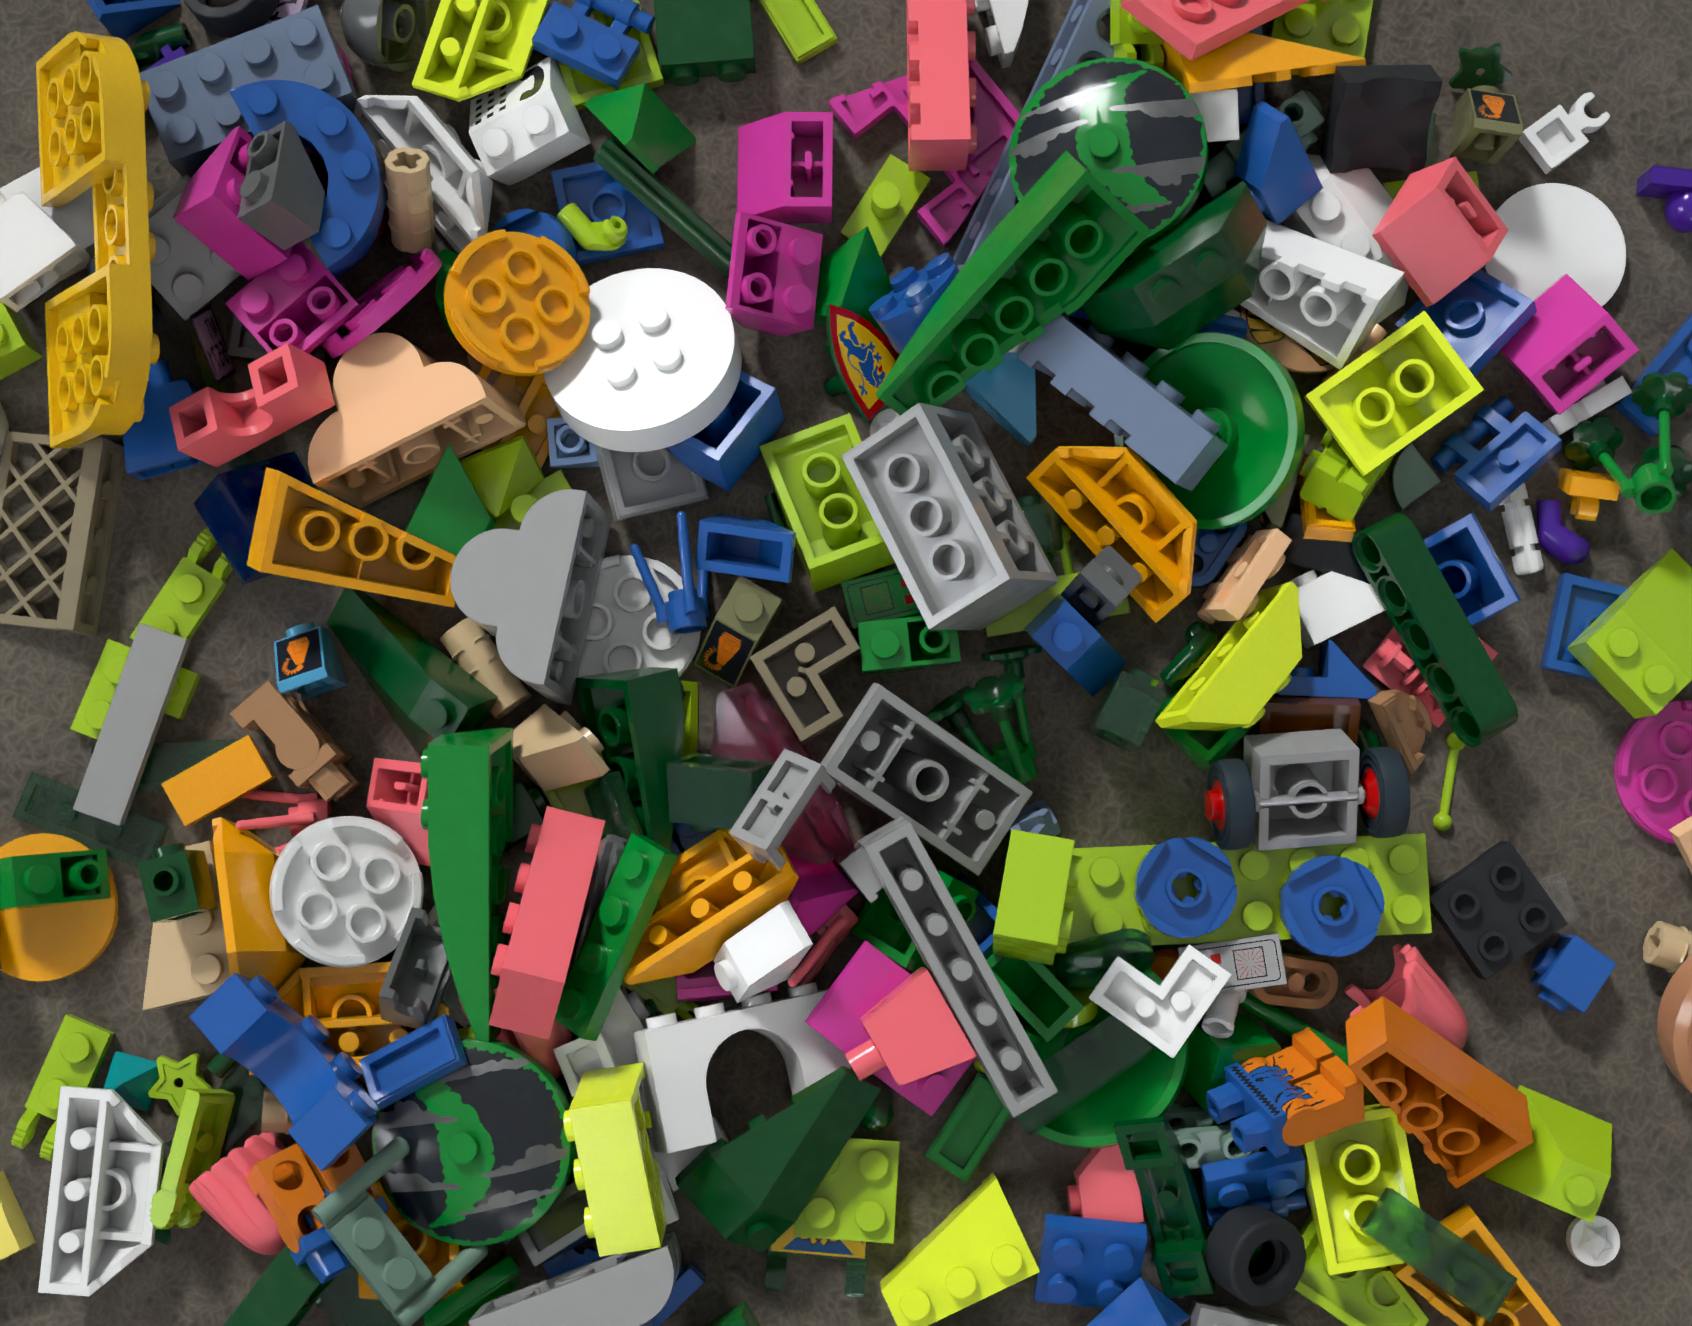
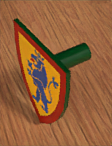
[823,304,899,423]

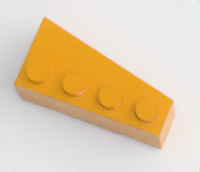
[1390,1202,1561,1326]

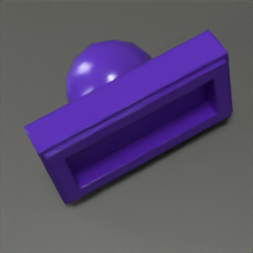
[1636,165,1692,233]

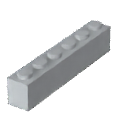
[858,816,1058,1118]

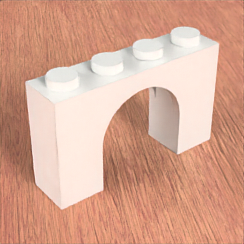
[632,982,851,1154]

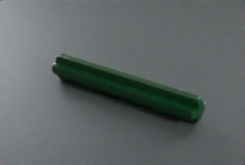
[593,138,732,279]

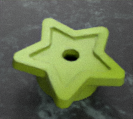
[148,1053,212,1116]

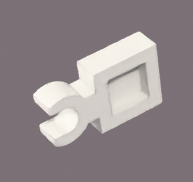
[1518,92,1610,174]
[1541,376,1632,436]

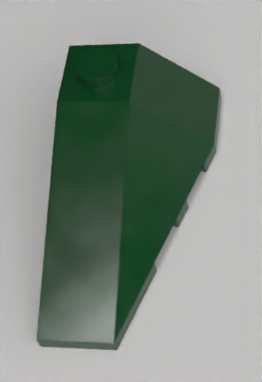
[326,588,498,753]
[575,667,685,851]
[675,1066,882,1253]

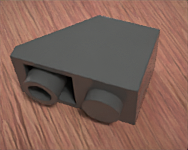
[238,120,325,250]

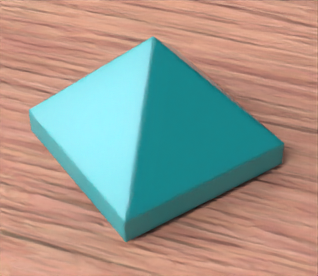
[103,1050,159,1112]

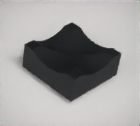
[1320,65,1442,173]
[1429,841,1568,980]

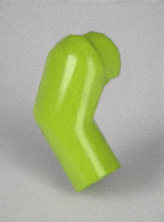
[557,203,628,251]

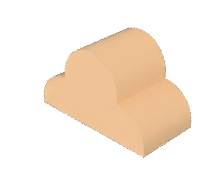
[308,333,527,509]

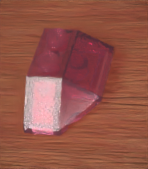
[711,682,855,866]

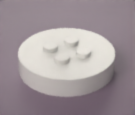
[544,268,742,452]

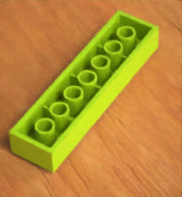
[1064,833,1432,949]

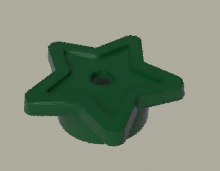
[1449,43,1512,89]

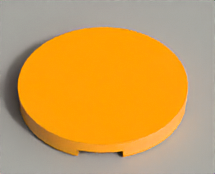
[444,229,590,376]
[0,833,119,981]

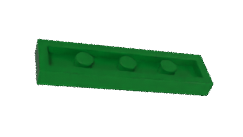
[555,833,678,1041]

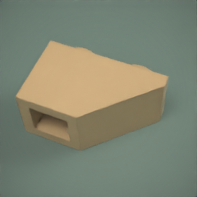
[513,704,610,792]

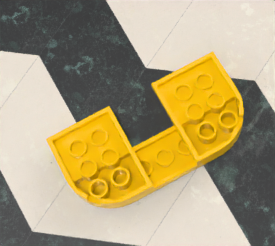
[36,31,160,448]

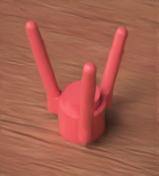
[235,789,332,852]
[788,904,859,987]

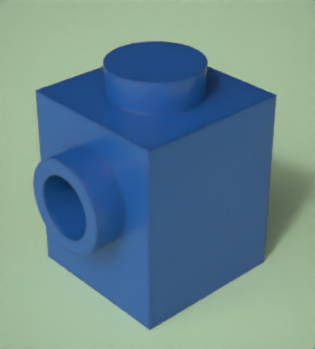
[1530,934,1617,1014]

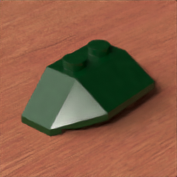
[1082,181,1267,350]

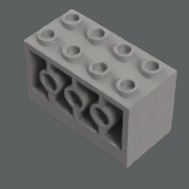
[841,403,1059,630]

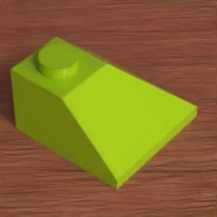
[1483,1085,1612,1224]

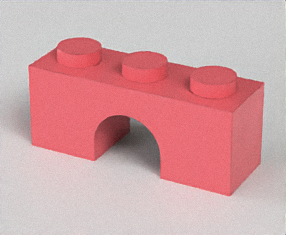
[169,343,335,468]

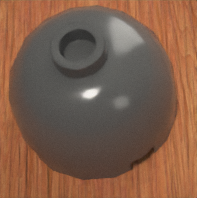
[340,0,431,72]

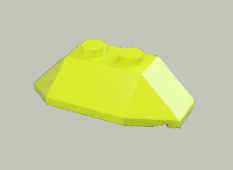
[412,0,550,102]
[1155,581,1302,731]

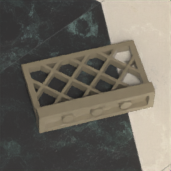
[0,431,125,636]

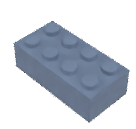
[139,5,359,178]

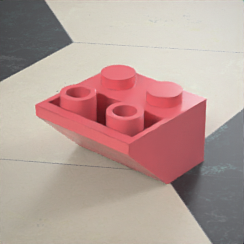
[1372,157,1508,307]
[366,758,430,866]

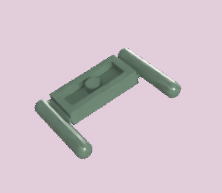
[311,1137,488,1326]

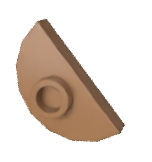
[1367,689,1432,775]

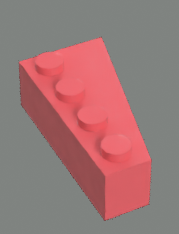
[906,0,977,171]
[489,806,605,1040]

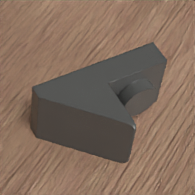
[1060,546,1142,629]

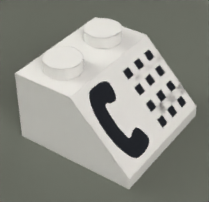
[469,57,591,186]

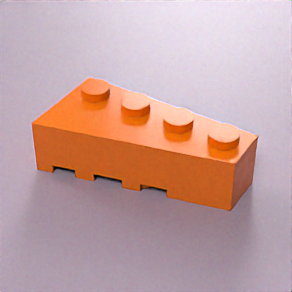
[1345,996,1533,1189]

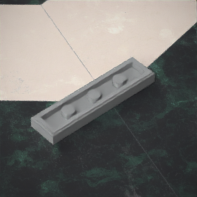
[73,623,191,826]

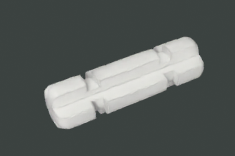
[1500,483,1544,575]

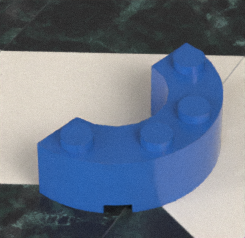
[229,80,387,279]
[189,973,378,1171]

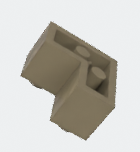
[750,606,860,745]

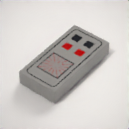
[1177,933,1287,993]

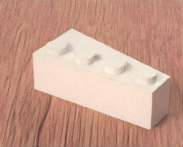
[1240,220,1405,370]

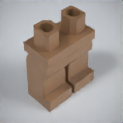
[229,681,361,802]

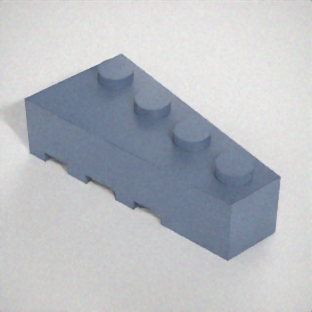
[1018,314,1229,491]

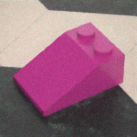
[805,940,976,1116]

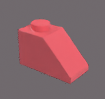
[1067,1145,1144,1223]

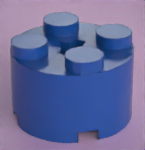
[869,253,960,355]

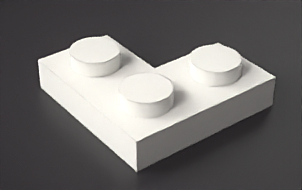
[1088,944,1232,1058]

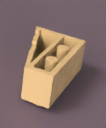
[143,841,230,1010]

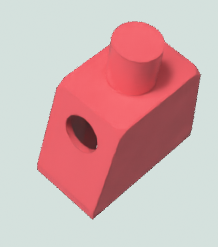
[845,967,977,1086]

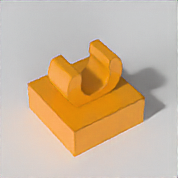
[1558,468,1620,521]

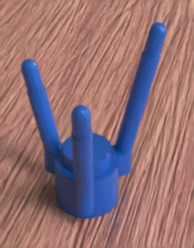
[630,511,710,635]

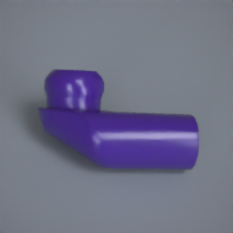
[1537,499,1590,565]

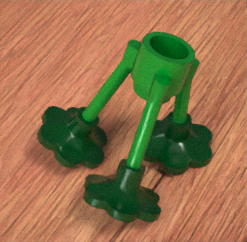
[1562,372,1692,515]
[925,644,1042,785]

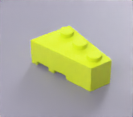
[563,1062,667,1257]
[880,1172,1040,1326]

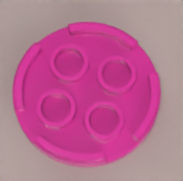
[320,248,442,358]
[1614,700,1692,845]

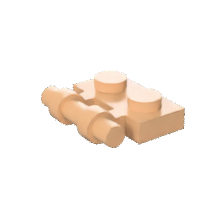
[1197,528,1292,624]

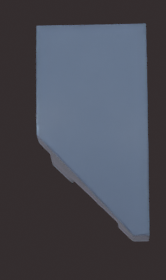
[1006,799,1061,840]

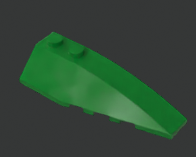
[876,151,1152,415]
[420,727,513,1042]

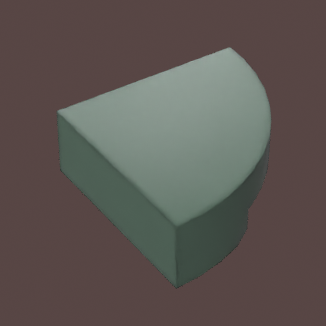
[1391,443,1441,512]

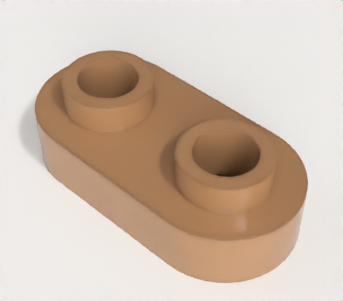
[1248,952,1338,1009]

